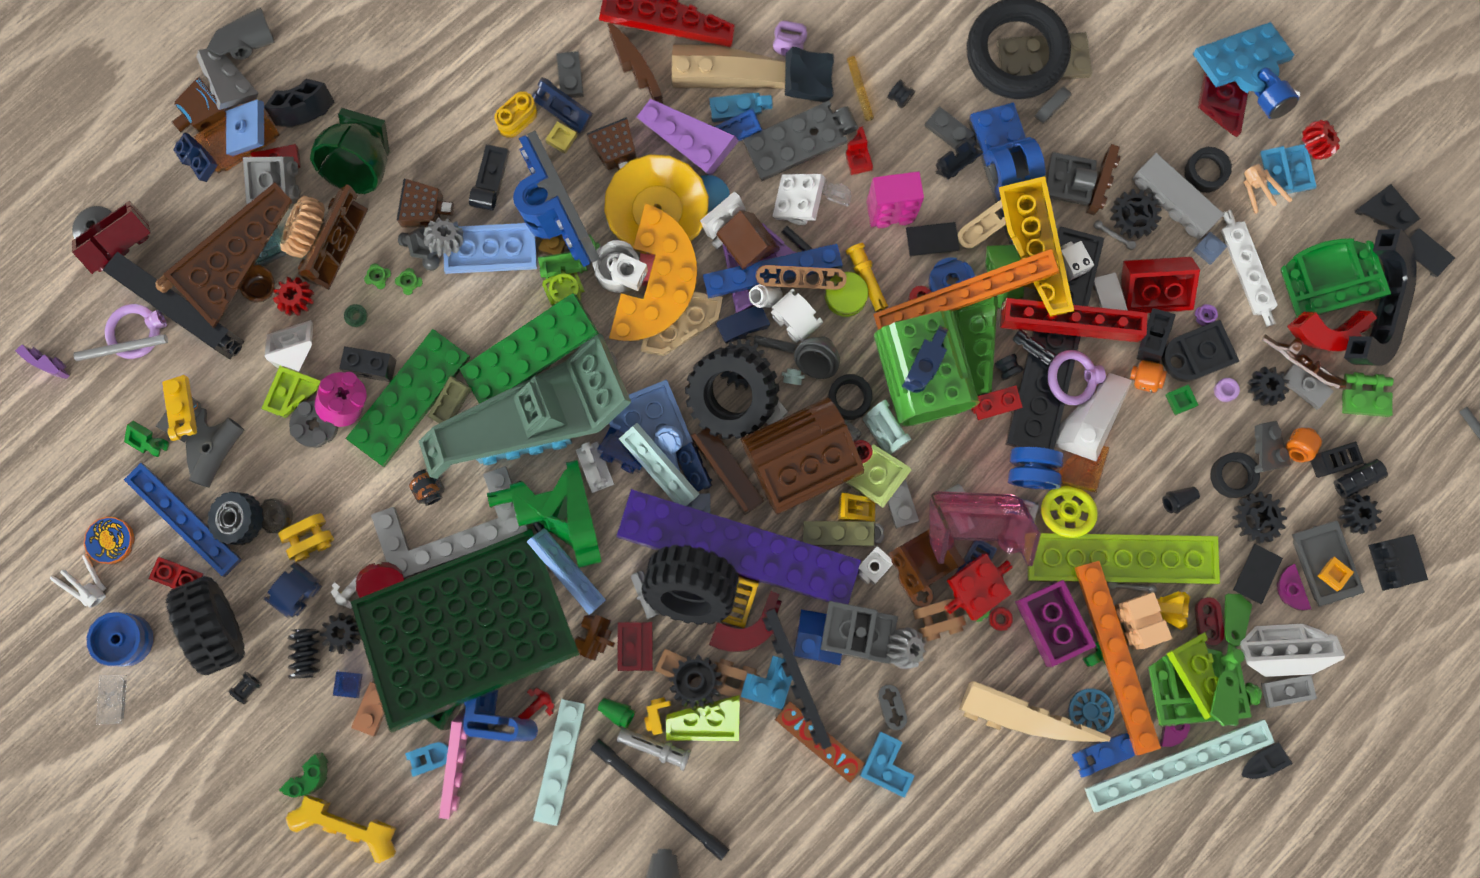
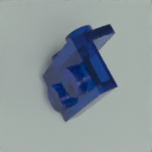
[597,427,643,474]

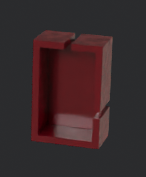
[72,200,151,274]

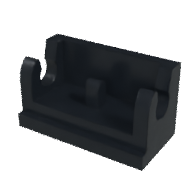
[1408,228,1455,277]

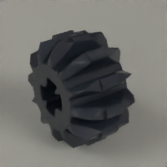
[1247,367,1290,406]
[1338,494,1382,535]
[320,613,361,654]

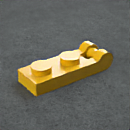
[162,375,197,441]

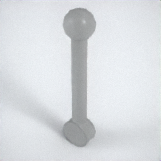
[1094,221,1136,250]
[1107,583,1157,594]

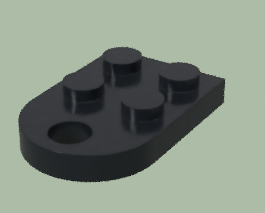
[1162,320,1240,382]

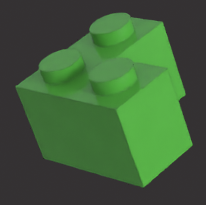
[985,245,1024,308]

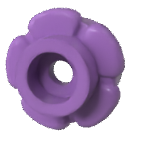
[1195,304,1218,326]

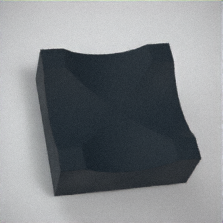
[785,46,834,103]

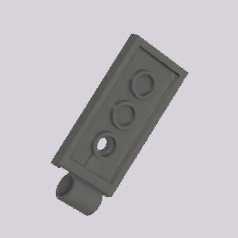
[743,101,858,181]

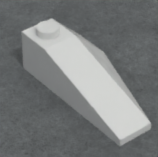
[1055,373,1132,461]

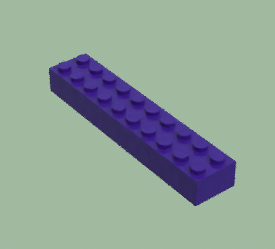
[617,489,861,605]

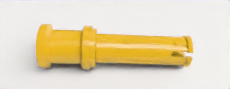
[845,243,889,312]

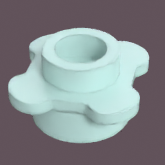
[782,368,805,385]

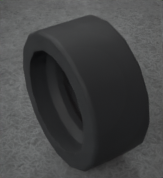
[1184,147,1232,193]
[828,374,873,420]
[1210,452,1260,498]

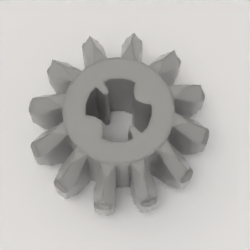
[424,217,464,257]
[887,628,927,669]

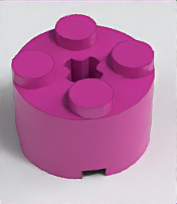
[315,372,367,427]

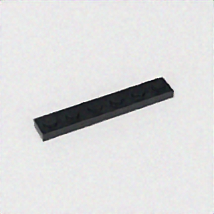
[762,608,832,750]

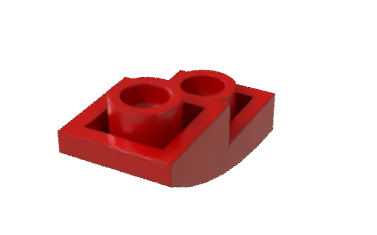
[148,557,204,589]

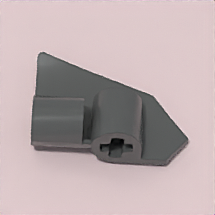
[207,8,275,60]

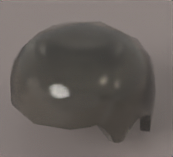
[260,498,294,534]

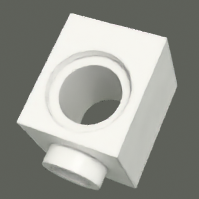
[610,253,648,291]

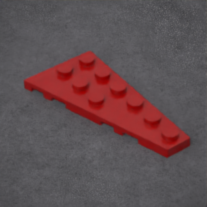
[599,0,735,47]

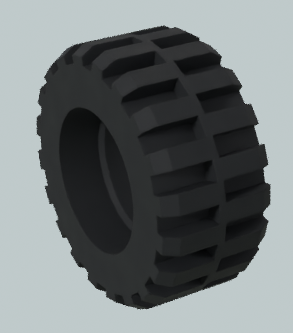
[685,345,780,439]
[641,545,739,625]
[166,576,245,675]

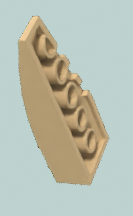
[672,44,786,89]
[959,681,1111,742]

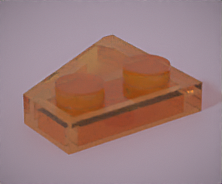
[1059,446,1109,493]

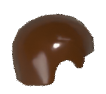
[239,265,275,303]

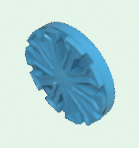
[1068,689,1115,733]

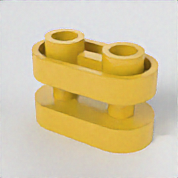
[494,91,538,138]
[278,513,334,562]

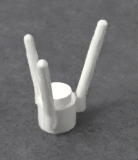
[50,554,106,608]

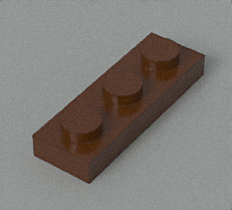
[1086,144,1121,215]

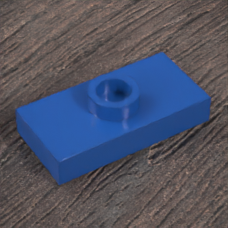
[714,108,762,142]

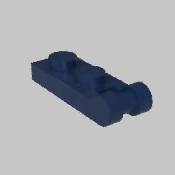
[532,77,593,134]

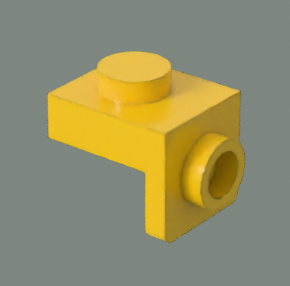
[644,697,672,735]

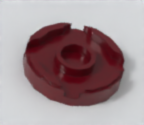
[356,562,405,598]

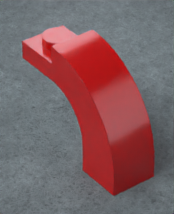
[1287,310,1377,351]

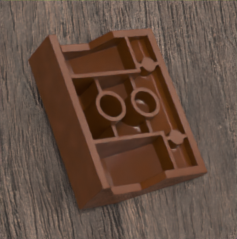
[298,184,368,290]

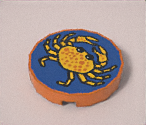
[84,517,135,564]

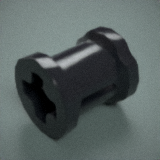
[228,672,262,704]

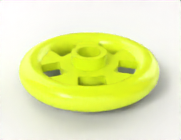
[1041,485,1098,538]

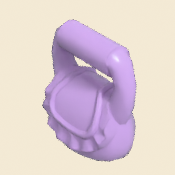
[773,20,808,56]

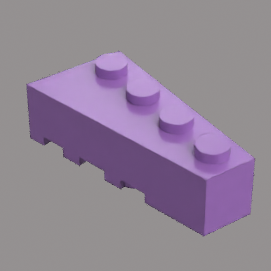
[637,99,739,175]

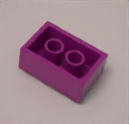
[1015,580,1096,667]

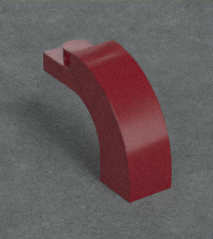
[709,591,782,652]

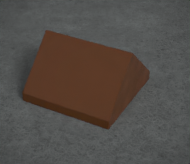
[716,210,780,270]

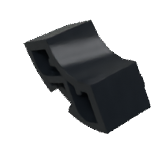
[264,79,335,128]

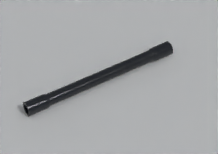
[590,738,730,861]

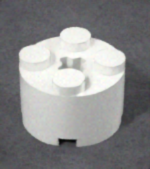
[593,240,639,293]
[771,289,823,343]

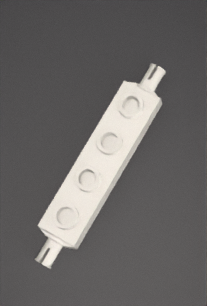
[1221,210,1278,327]

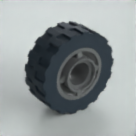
[207,492,264,545]

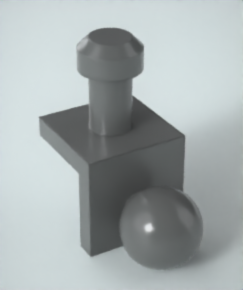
[398,226,440,271]

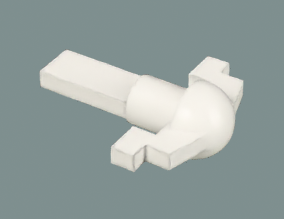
[331,576,357,609]

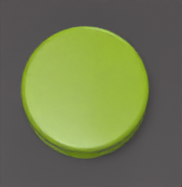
[825,272,868,317]

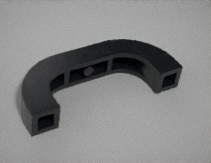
[1344,229,1417,366]

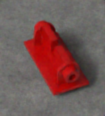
[971,385,1023,420]

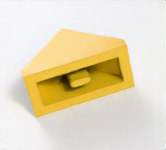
[838,493,875,522]

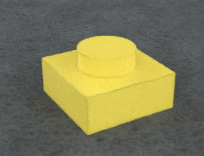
[545,121,577,154]

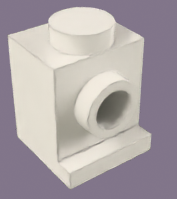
[858,546,893,585]

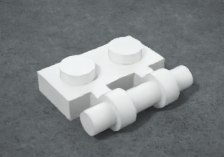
[700,192,746,249]

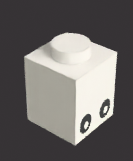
[1061,241,1094,281]

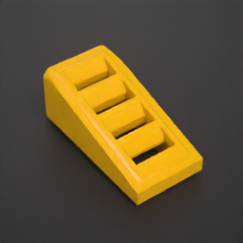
[722,575,759,628]

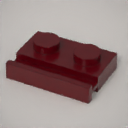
[617,622,653,671]

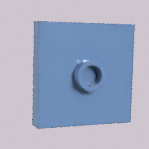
[226,99,264,156]

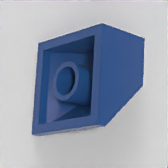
[793,609,842,665]

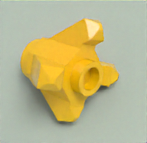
[1156,591,1190,630]

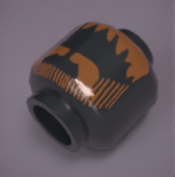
[409,469,445,506]

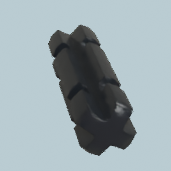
[1013,330,1056,365]

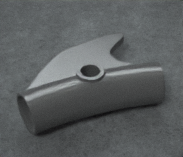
[186,408,245,488]

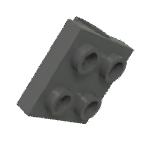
[1046,152,1097,206]

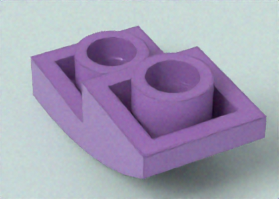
[15,345,70,379]

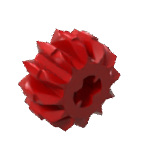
[1302,120,1340,160]
[273,277,314,316]

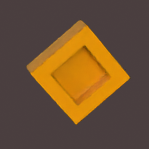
[1318,557,1354,591]

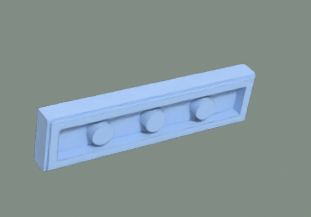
[527,528,606,615]

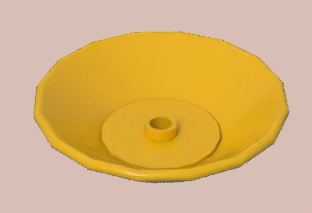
[604,154,709,254]

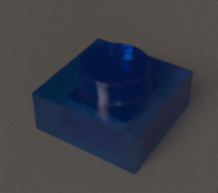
[333,671,363,698]

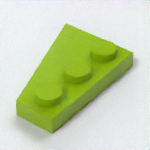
[1167,632,1219,719]

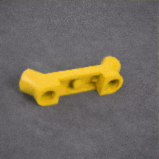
[286,795,396,863]

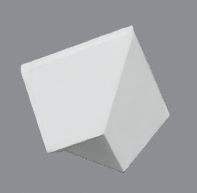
[265,320,313,371]

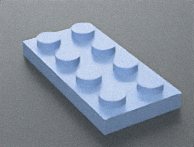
[444,223,537,274]

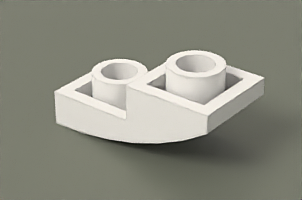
[1093,272,1128,311]

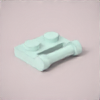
[862,399,911,455]

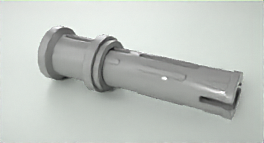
[617,727,691,771]

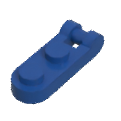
[1072,733,1135,778]

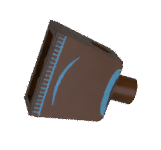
[172,77,227,134]

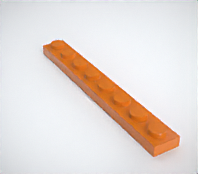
[873,249,1060,330]
[1074,561,1161,755]

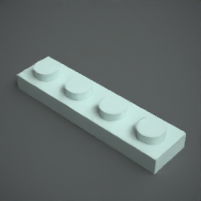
[619,423,699,506]

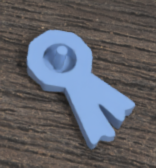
[654,425,683,471]

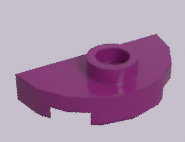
[1277,564,1311,611]
[1160,724,1190,747]

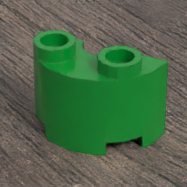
[279,753,328,798]

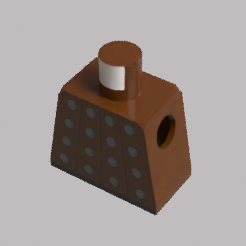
[587,117,637,171]
[396,179,454,228]

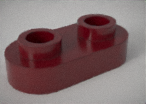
[1194,597,1225,646]

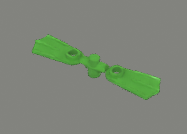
[1210,593,1252,726]

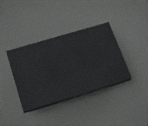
[906,222,960,256]
[1233,544,1283,604]

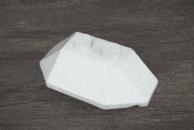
[1240,624,1345,677]

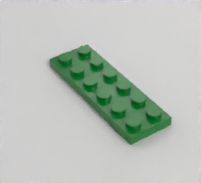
[459,293,599,404]
[345,329,471,467]

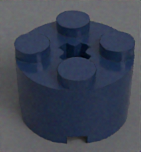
[264,562,322,618]

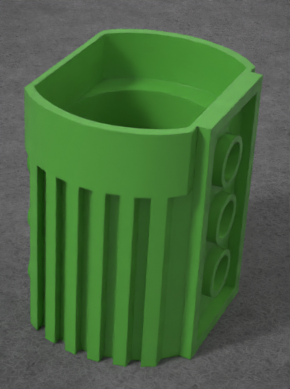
[874,310,980,427]

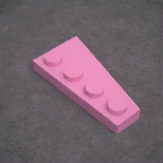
[439,709,468,819]

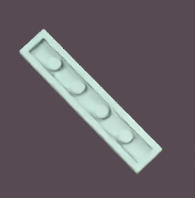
[533,699,586,826]

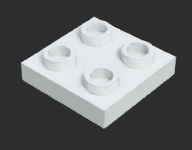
[772,174,825,225]

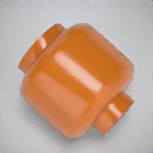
[1130,360,1167,393]
[1285,428,1322,462]

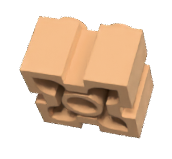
[1114,592,1172,650]

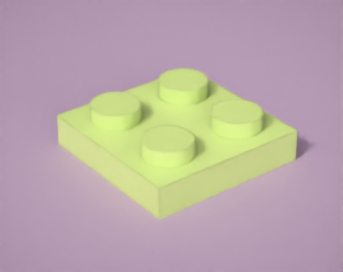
[846,444,912,507]

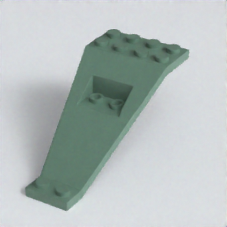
[419,333,631,479]

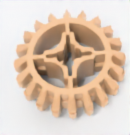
[280,196,325,258]

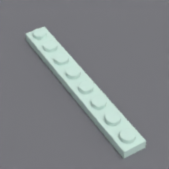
[1084,719,1275,812]

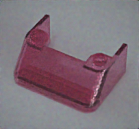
[929,491,1041,566]

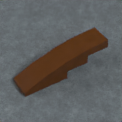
[607,23,663,104]

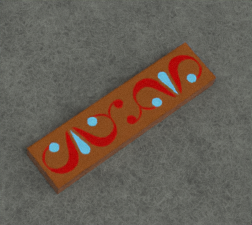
[775,701,865,783]

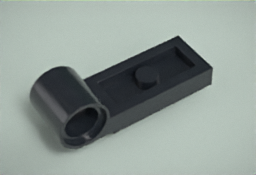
[469,144,509,211]

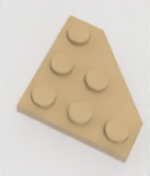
[641,291,723,356]

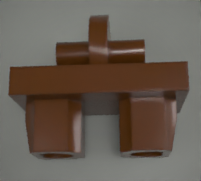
[574,614,615,661]

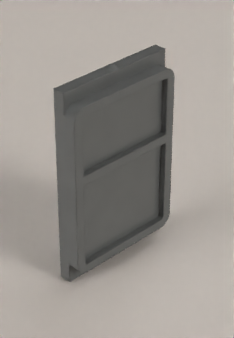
[1292,520,1365,607]

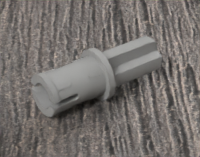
[631,571,659,619]

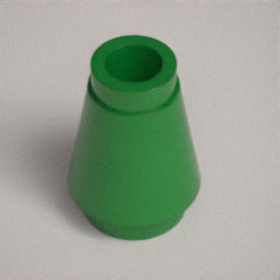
[597,697,635,728]

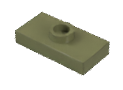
[428,376,472,423]

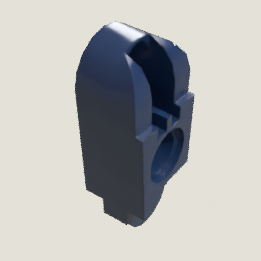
[902,325,948,393]

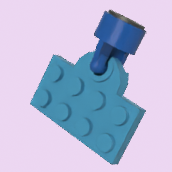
[1193,22,1299,119]

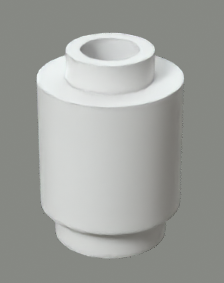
[749,284,783,308]

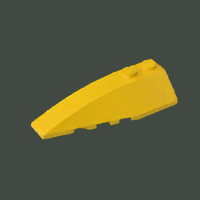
[999,176,1074,316]

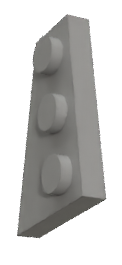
[197,48,258,110]

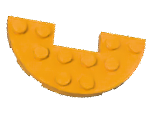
[609,204,697,342]

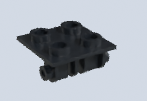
[1368,534,1428,591]

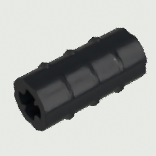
[1334,459,1388,499]

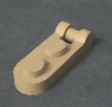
[958,200,1006,248]

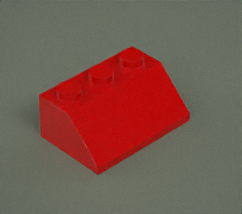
[1121,257,1200,313]

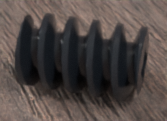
[288,629,320,679]

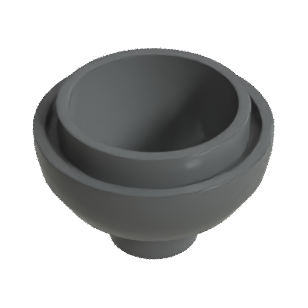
[794,336,840,379]

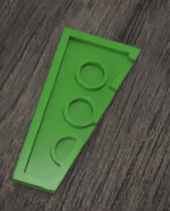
[953,296,998,396]

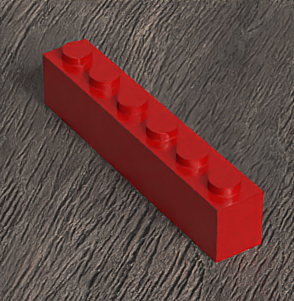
[1000,298,1148,342]

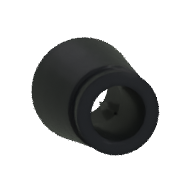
[1162,486,1200,514]

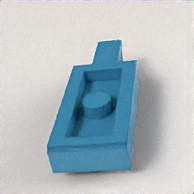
[709,93,773,122]

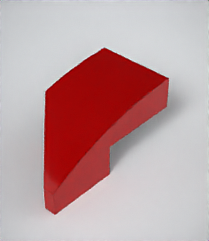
[845,126,873,175]

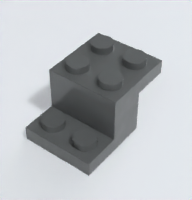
[820,601,898,664]

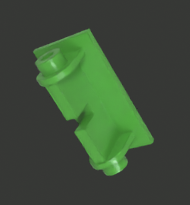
[538,252,588,279]

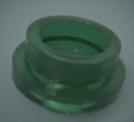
[344,304,368,327]

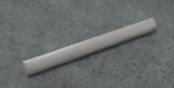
[73,334,168,361]

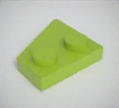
[261,366,320,418]

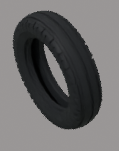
[967,0,1071,99]

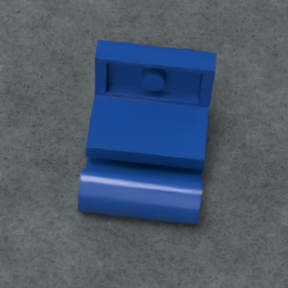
[463,690,538,741]

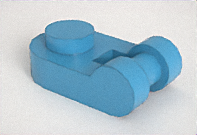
[405,742,449,777]

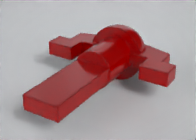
[517,687,555,719]

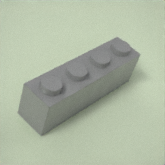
[1132,153,1224,240]

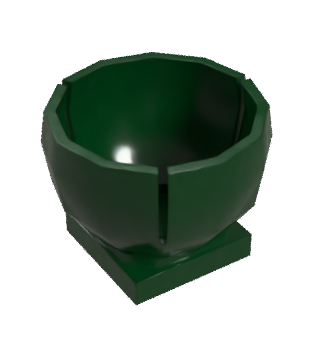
[310,108,390,194]

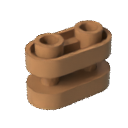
[912,598,967,642]
[714,658,760,704]

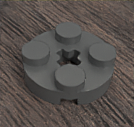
[289,401,338,448]

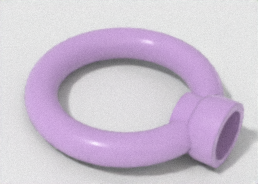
[105,304,167,359]
[1048,350,1106,405]

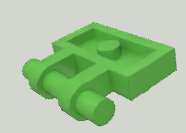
[1342,372,1394,417]

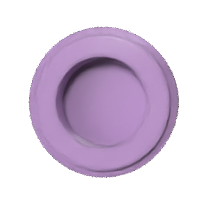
[1214,378,1240,402]

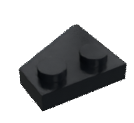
[1354,184,1421,231]

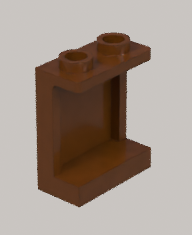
[888,523,965,595]

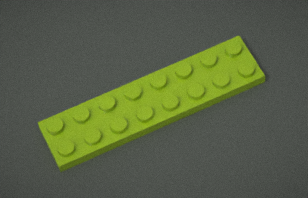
[1027,533,1220,584]

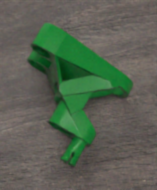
[487,460,602,568]

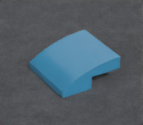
[1260,144,1316,195]

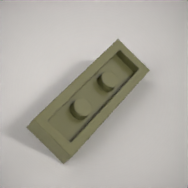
[803,521,875,546]

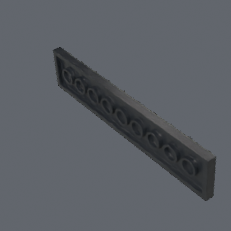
[1005,226,1104,450]

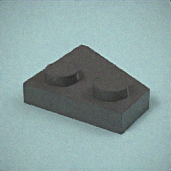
[1255,421,1291,473]

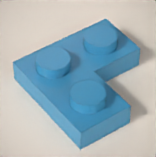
[740,656,792,710]
[860,731,915,798]

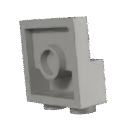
[243,157,300,204]

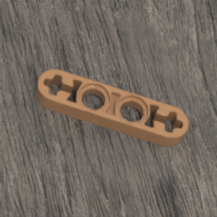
[755,265,847,290]

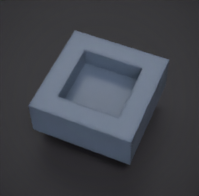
[1193,232,1227,265]

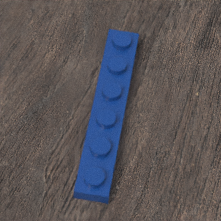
[703,244,843,299]
[124,463,242,577]

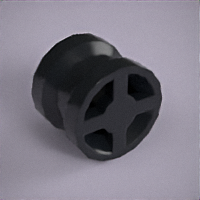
[887,80,915,109]
[995,353,1024,381]

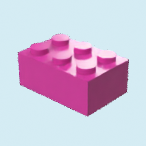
[866,171,924,229]

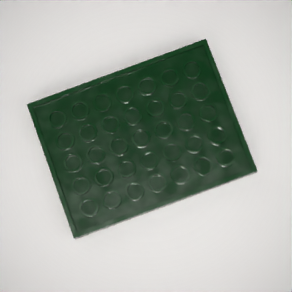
[351,529,580,733]

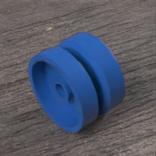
[1008,447,1064,490]
[87,612,153,667]

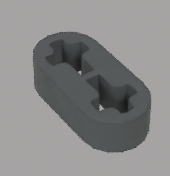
[1035,86,1072,124]
[877,685,907,730]

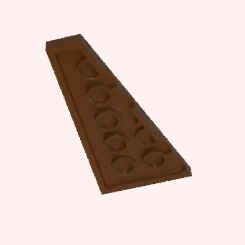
[164,182,292,329]

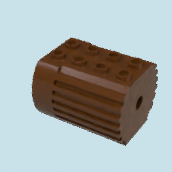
[741,398,864,515]

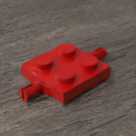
[944,554,1013,621]

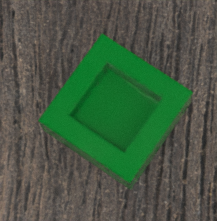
[1165,384,1199,416]

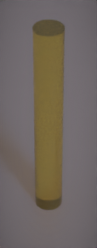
[847,56,874,121]

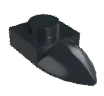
[1241,741,1293,779]

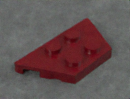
[1198,72,1249,137]

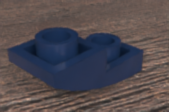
[173,132,218,182]
[716,306,770,343]

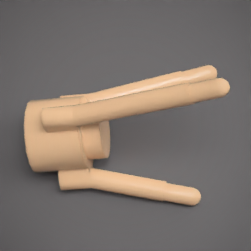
[1244,164,1292,214]

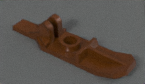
[1262,334,1347,388]

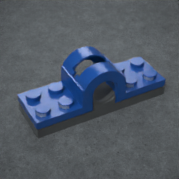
[968,102,1046,245]
[513,131,600,267]

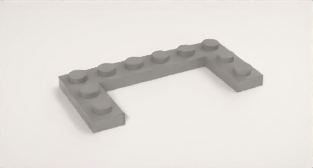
[371,466,528,579]

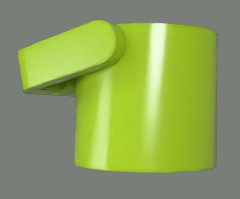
[542,270,585,305]

